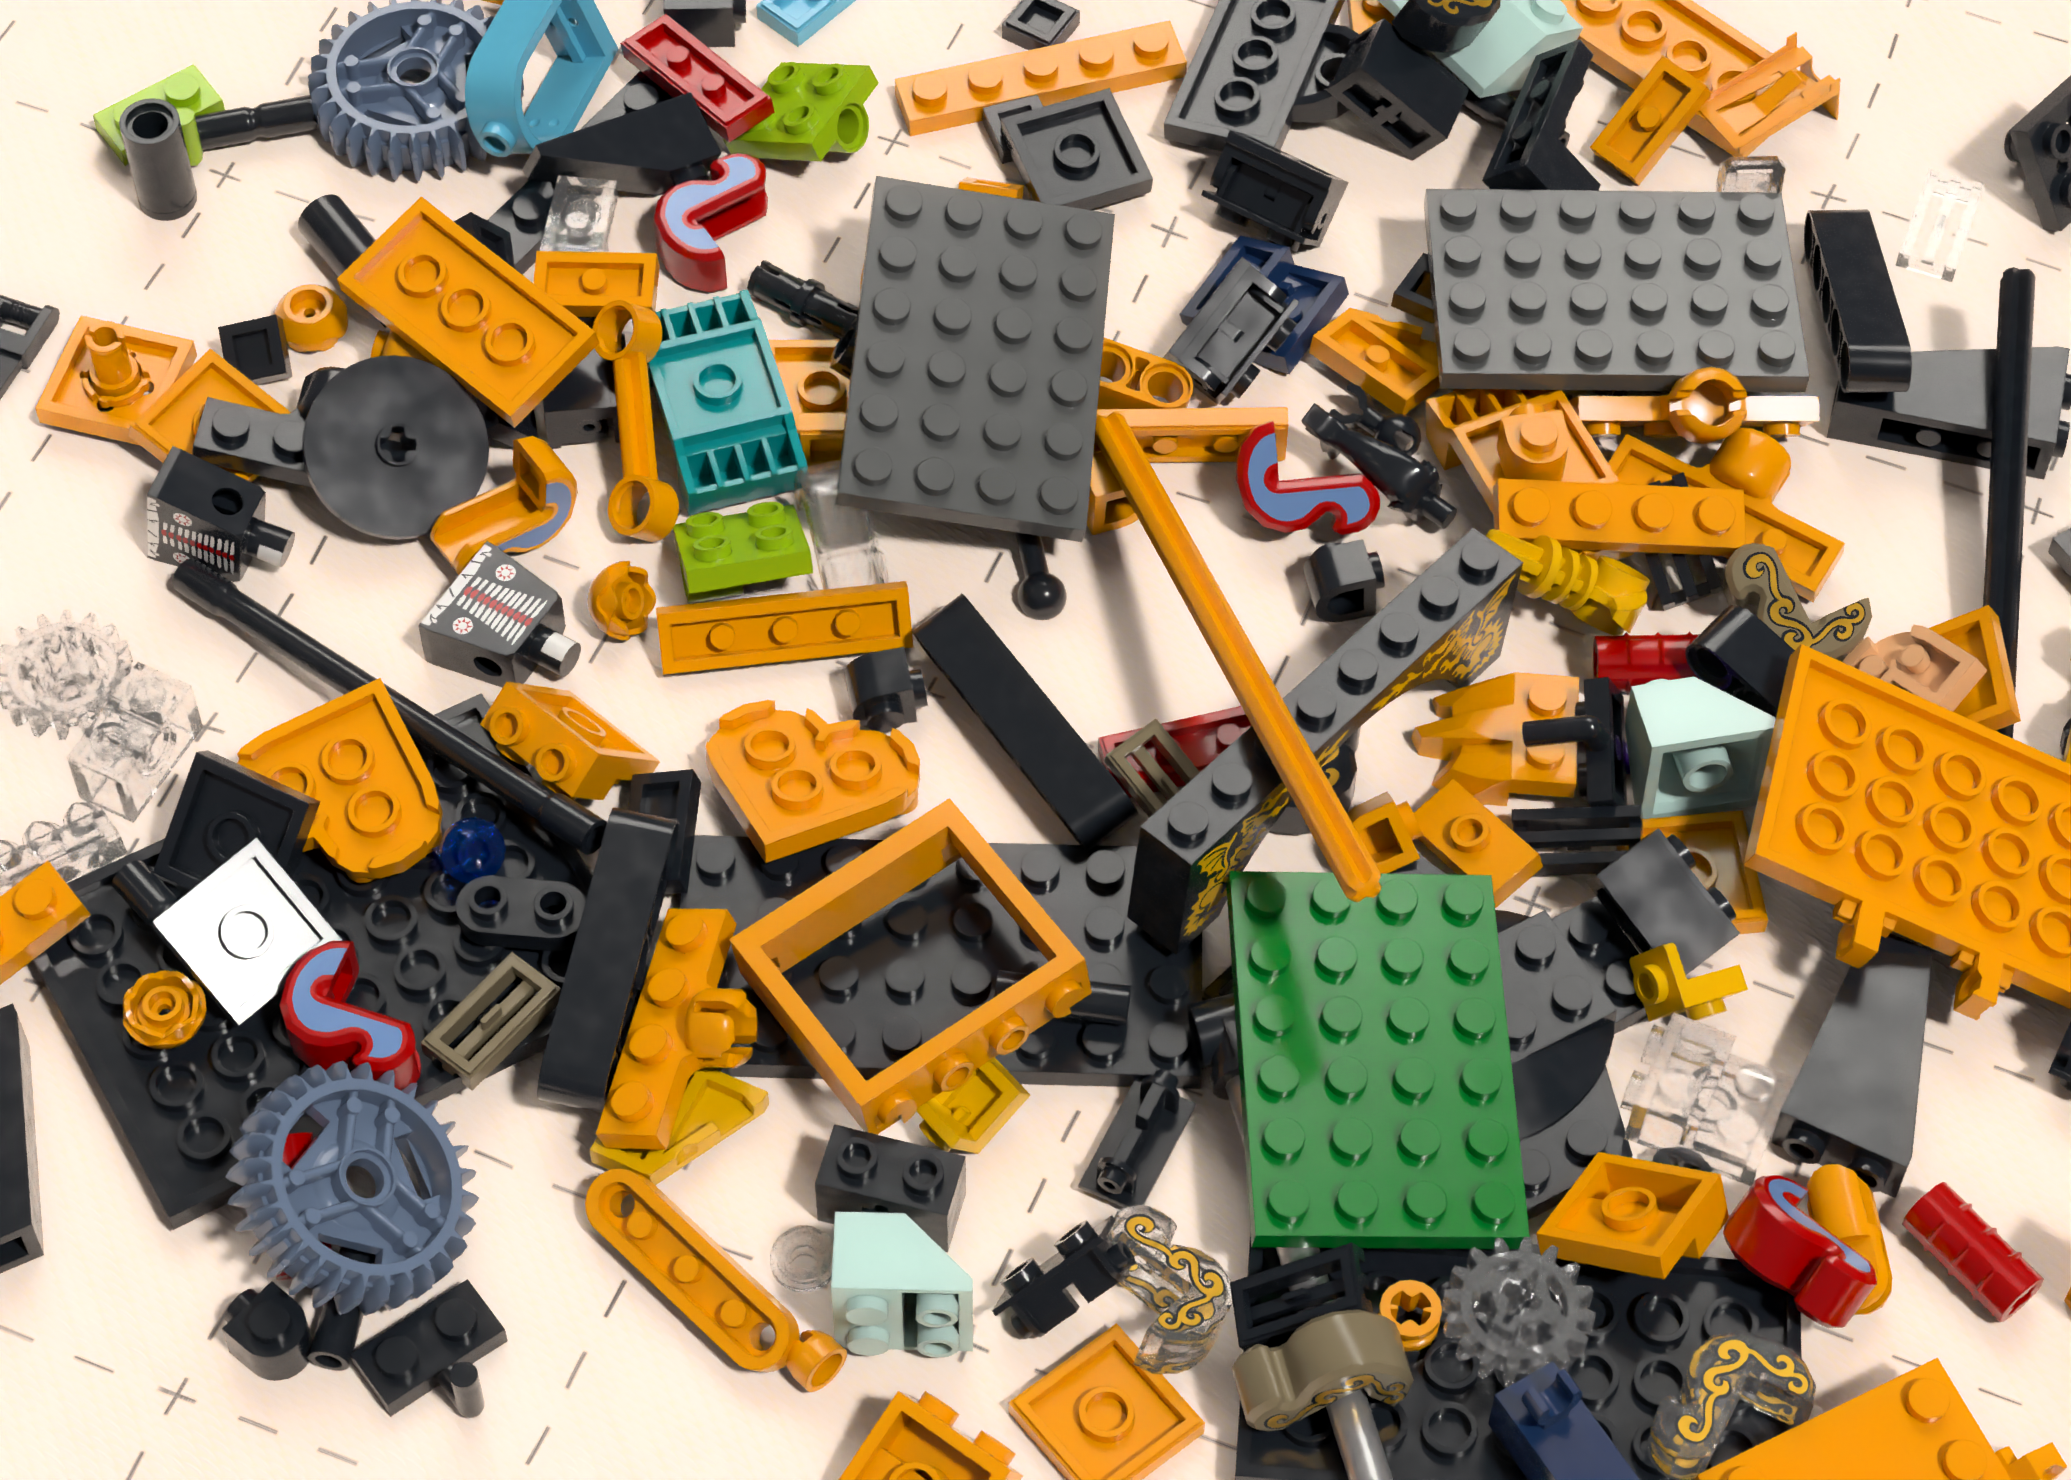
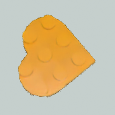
[237,678,443,883]
[706,700,920,863]

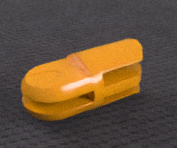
[1807,1164,1893,1315]

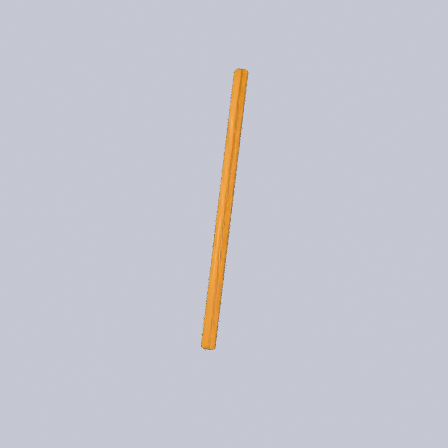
[1095,411,1381,902]

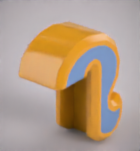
[430,436,578,575]

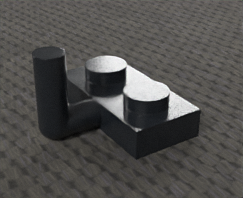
[1522,677,1627,807]
[350,1279,508,1418]

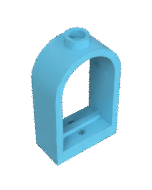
[465,0,619,157]

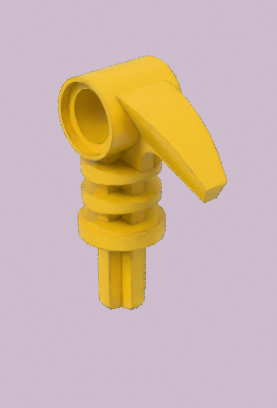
[1485,529,1650,636]

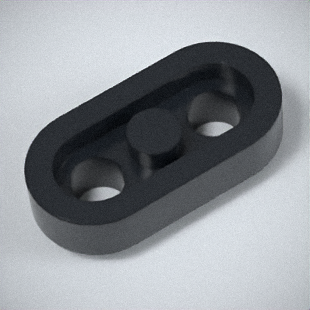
[456,876,586,951]

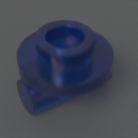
[432,817,506,883]

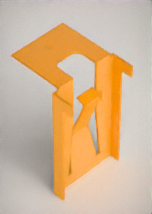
[1699,32,1841,155]

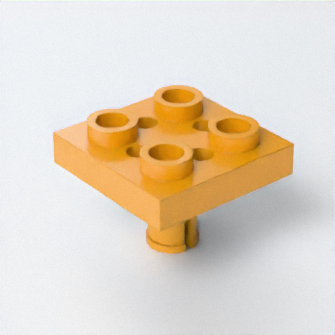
[35,315,197,446]

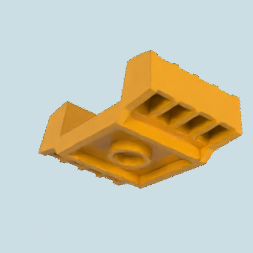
[1426,389,1634,595]

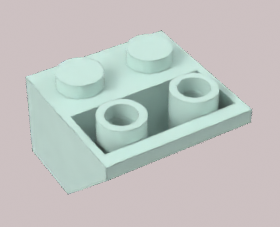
[831,1212,974,1358]

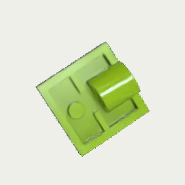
[723,62,879,162]
[673,502,814,604]

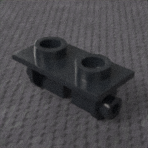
[1078,1069,1197,1214]
[992,1215,1135,1339]

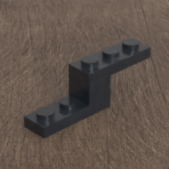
[1482,39,1601,191]

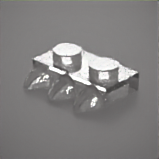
[0,802,128,896]

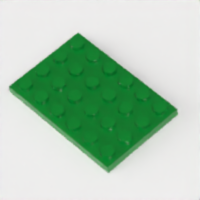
[1226,871,1530,1249]

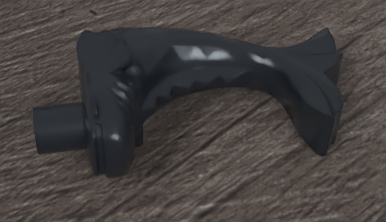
[1301,403,1457,529]

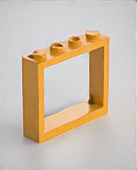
[729,798,1092,1135]

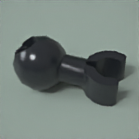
[1329,383,1422,456]

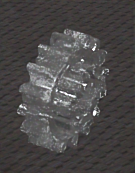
[0,609,136,740]
[1442,1237,1596,1387]

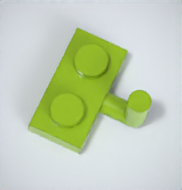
[93,64,225,166]

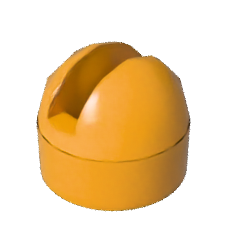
[786,1330,847,1392]

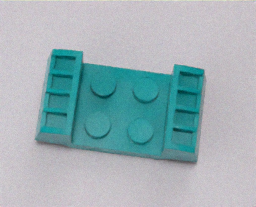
[631,289,808,516]

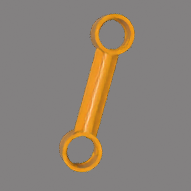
[593,300,679,542]

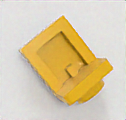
[1630,942,1748,1023]
[916,1057,1031,1154]

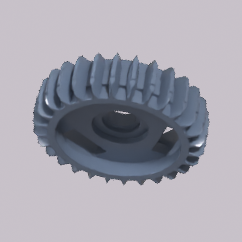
[308,0,524,182]
[226,1060,479,1316]

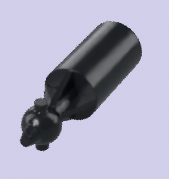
[298,194,387,328]

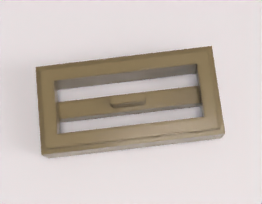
[1104,719,1200,818]
[421,952,561,1091]

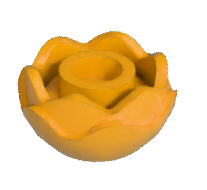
[274,284,348,352]
[587,561,656,640]
[123,970,206,1050]

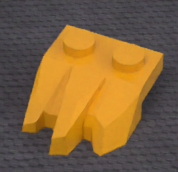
[1411,672,1579,806]

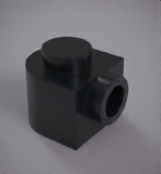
[1303,539,1385,622]
[844,647,928,732]
[222,1281,313,1381]

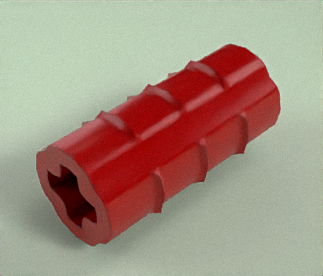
[1592,631,1700,695]
[1902,1182,2044,1322]

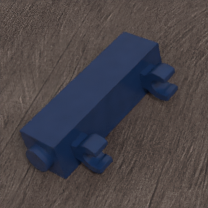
[1488,1361,1640,1480]

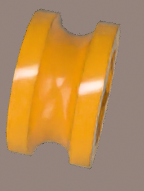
[1378,1280,1442,1352]

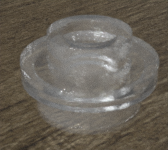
[770,1225,833,1293]

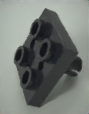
[2004,75,2071,231]

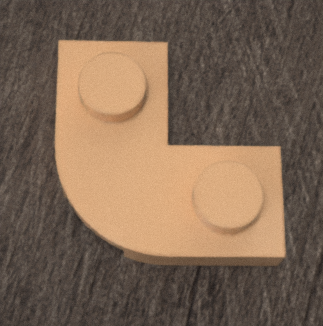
[1842,624,1987,712]

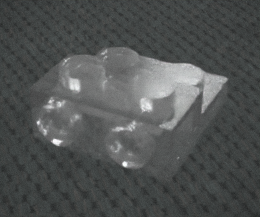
[1620,1013,1795,1187]

